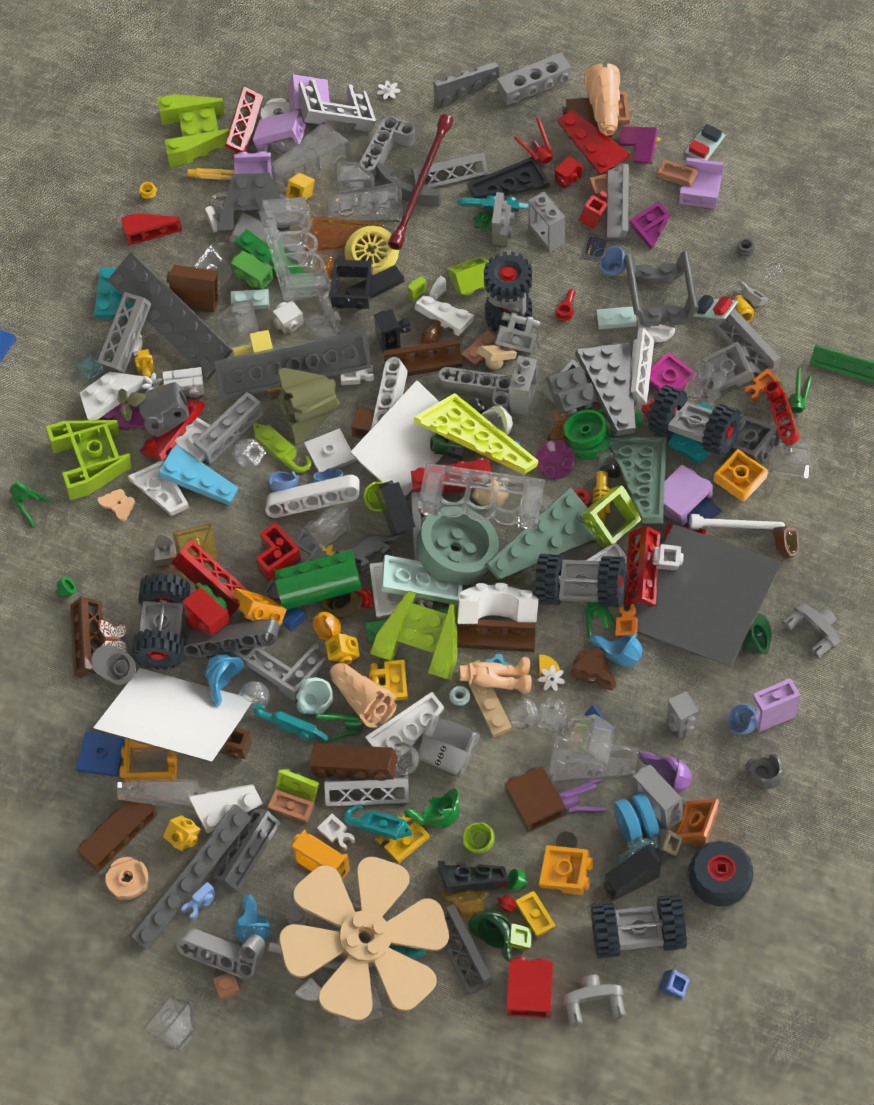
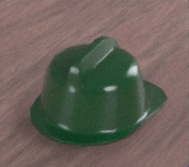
[742,613,772,655]

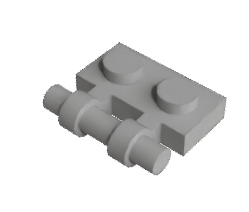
[494,312,540,353]

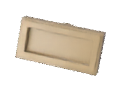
[477,345,517,371]

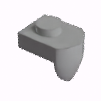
[154,533,176,566]

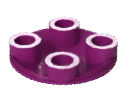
[536,440,575,479]

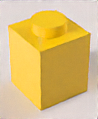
[285,173,315,203]

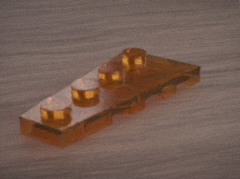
[305,216,385,252]

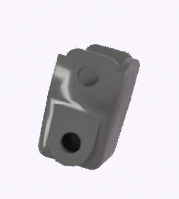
[139,382,189,437]

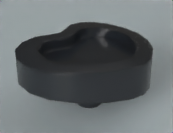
[599,464,620,478]

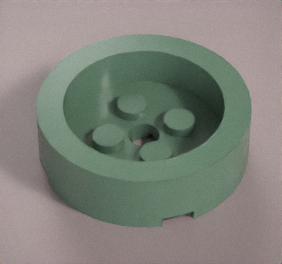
[415,505,499,585]

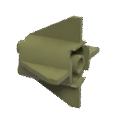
[271,368,340,444]

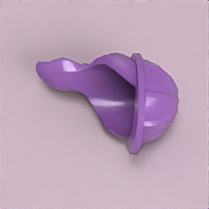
[638,751,692,793]

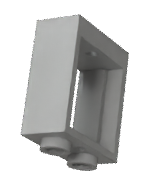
[528,192,565,252]
[509,356,537,416]
[633,765,683,830]

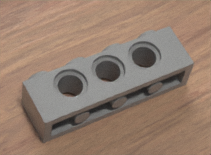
[497,52,571,105]

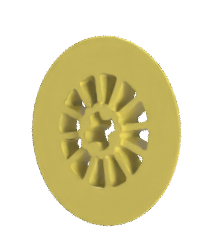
[345,226,399,275]

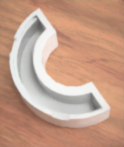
[457,583,539,624]

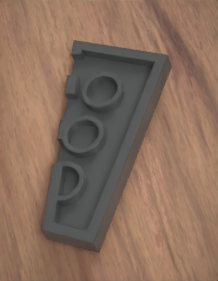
[433,62,499,109]

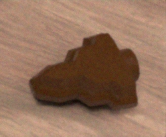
[569,647,617,691]

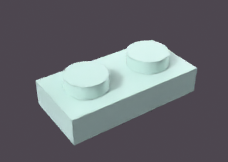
[231,289,269,311]
[597,306,637,329]

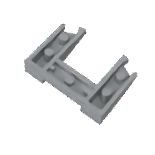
[298,79,376,132]
[230,619,326,701]

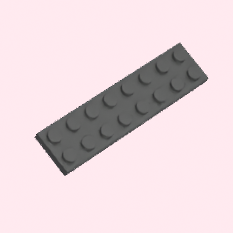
[107,252,233,379]
[214,329,372,399]

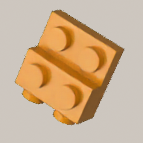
[233,588,287,624]
[539,845,593,896]

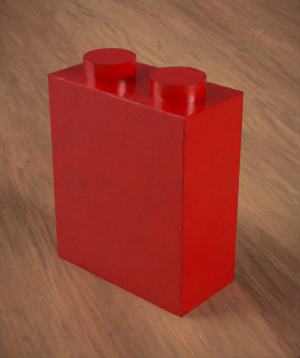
[507,957,553,1018]

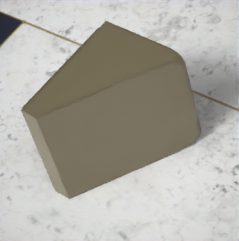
[659,828,683,857]

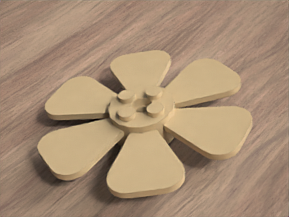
[279,857,449,1021]

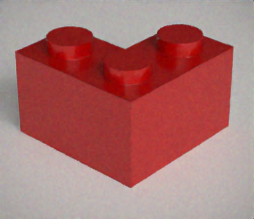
[256,522,302,582]
[183,586,230,636]

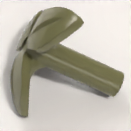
[117,389,146,421]

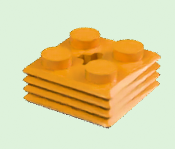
[713,449,768,502]

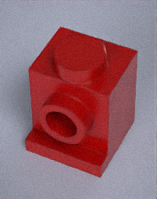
[555,156,583,188]

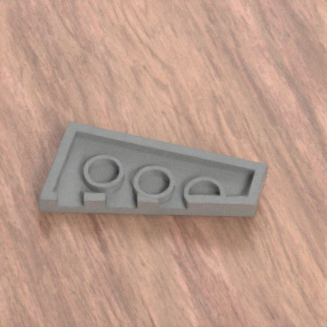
[229,212,306,263]

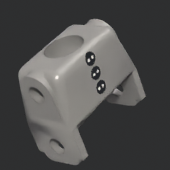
[417,715,480,776]

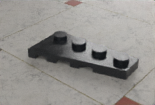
[467,157,550,199]

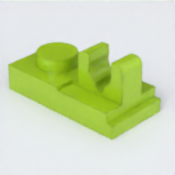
[275,769,319,802]

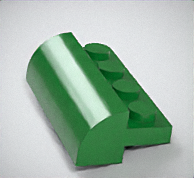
[275,550,362,610]

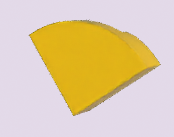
[539,654,560,676]

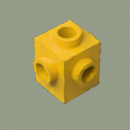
[325,633,360,665]
[162,815,201,851]

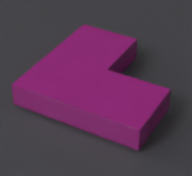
[619,126,658,164]

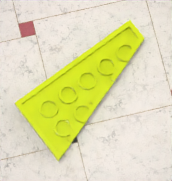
[413,393,539,474]

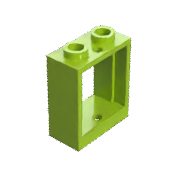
[580,485,641,547]

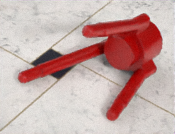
[514,117,553,165]

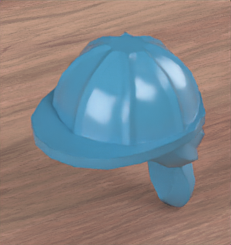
[590,634,642,667]
[205,654,244,706]
[234,894,271,944]

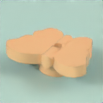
[98,489,135,522]

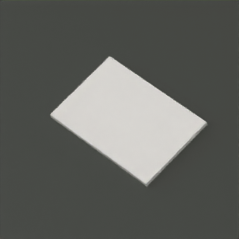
[350,381,446,497]

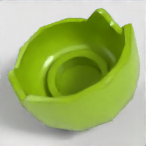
[363,482,383,512]
[463,822,495,854]

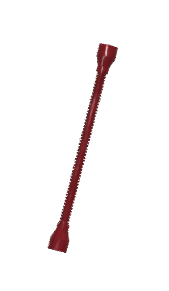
[388,114,454,250]

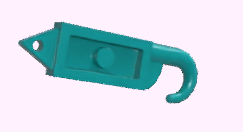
[344,805,413,841]

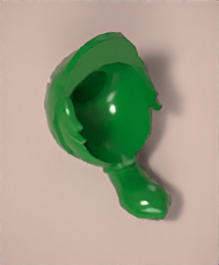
[404,788,460,829]

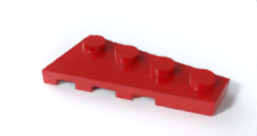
[558,109,631,175]
[139,399,205,461]

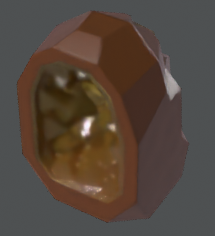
[773,526,799,559]

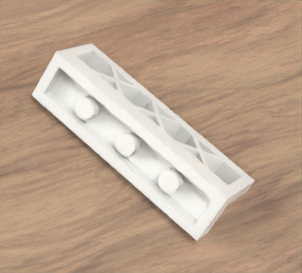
[631,327,654,406]

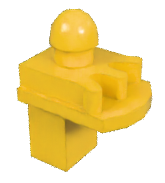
[135,349,155,378]

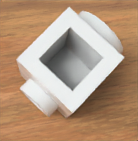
[273,301,304,335]
[653,544,683,571]

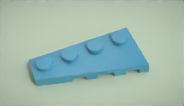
[158,445,238,506]

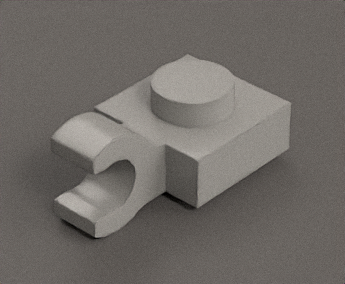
[733,282,769,307]

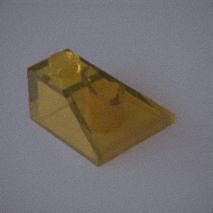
[172,523,218,577]

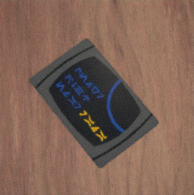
[581,232,608,262]

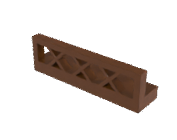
[383,339,463,376]
[70,596,104,678]
[457,620,536,652]

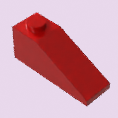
[121,213,182,246]

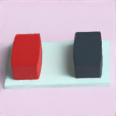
[684,124,726,160]
[693,295,738,319]

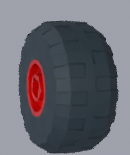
[689,841,753,907]

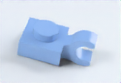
[182,882,215,921]

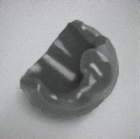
[745,754,783,789]

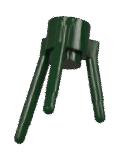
[430,433,467,460]

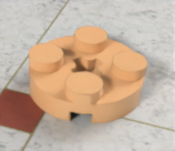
[105,857,149,900]

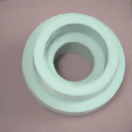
[449,686,470,706]

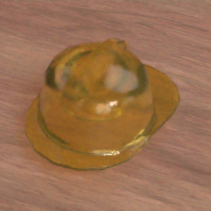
[441,889,489,917]

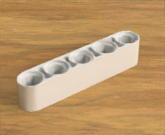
[371,357,407,429]
[266,475,360,518]

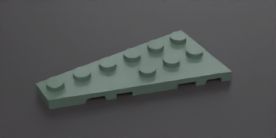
[610,437,667,524]
[485,487,595,580]

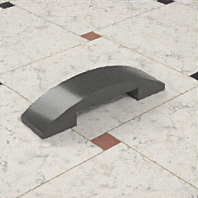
[376,163,441,207]

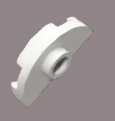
[638,322,675,342]

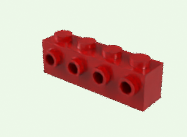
[411,458,493,498]

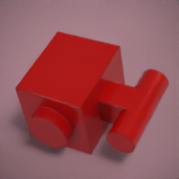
[578,191,608,229]

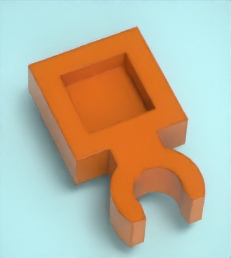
[745,368,781,401]
[615,604,638,639]

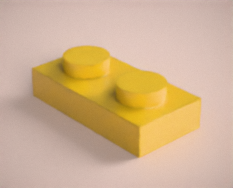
[515,891,556,939]

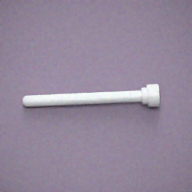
[689,514,785,530]

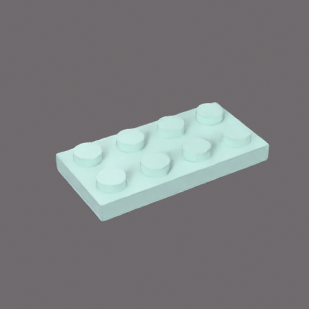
[381,555,462,605]

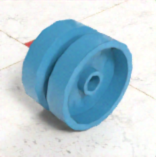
[613,792,659,846]

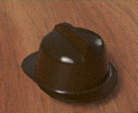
[321,592,362,618]

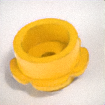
[139,182,157,199]

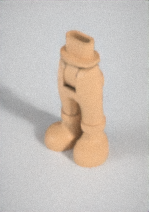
[459,657,531,694]

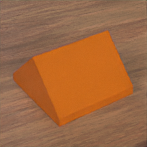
[675,798,719,848]

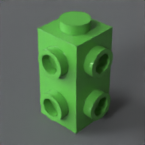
[231,250,274,290]

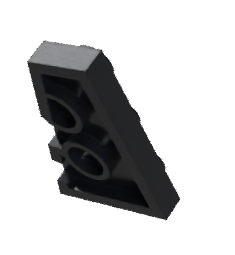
[438,861,509,894]

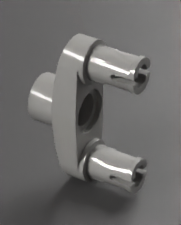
[782,603,840,658]
[562,975,626,1026]

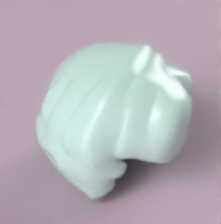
[296,677,333,715]

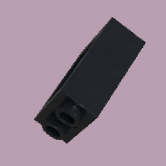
[330,260,373,310]

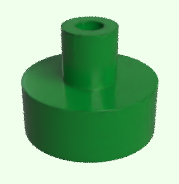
[55,576,77,598]
[507,868,528,891]

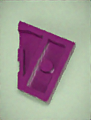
[629,201,670,249]
[99,403,146,430]

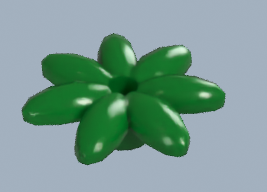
[473,212,492,232]

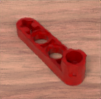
[764,380,799,446]

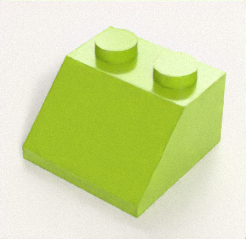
[446,256,489,296]

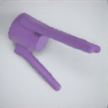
[559,777,607,812]

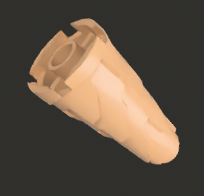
[583,64,620,136]
[330,663,397,728]

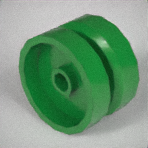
[564,410,611,460]

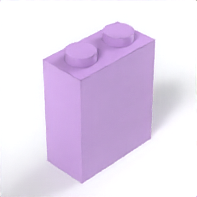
[288,75,330,125]

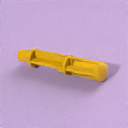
[187,168,235,180]

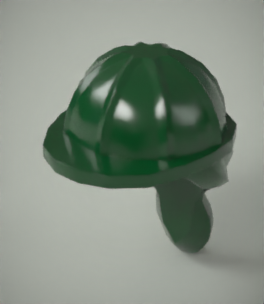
[468,910,513,962]

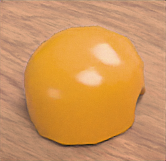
[313,611,341,641]

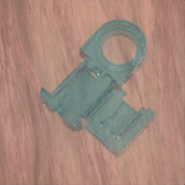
[617,836,661,864]

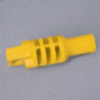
[592,471,610,524]

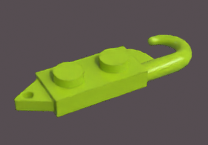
[253,423,312,474]

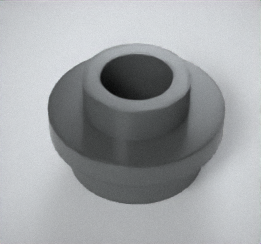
[736,238,755,256]

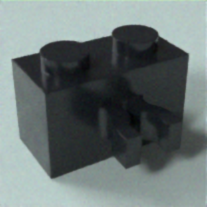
[374,309,411,352]

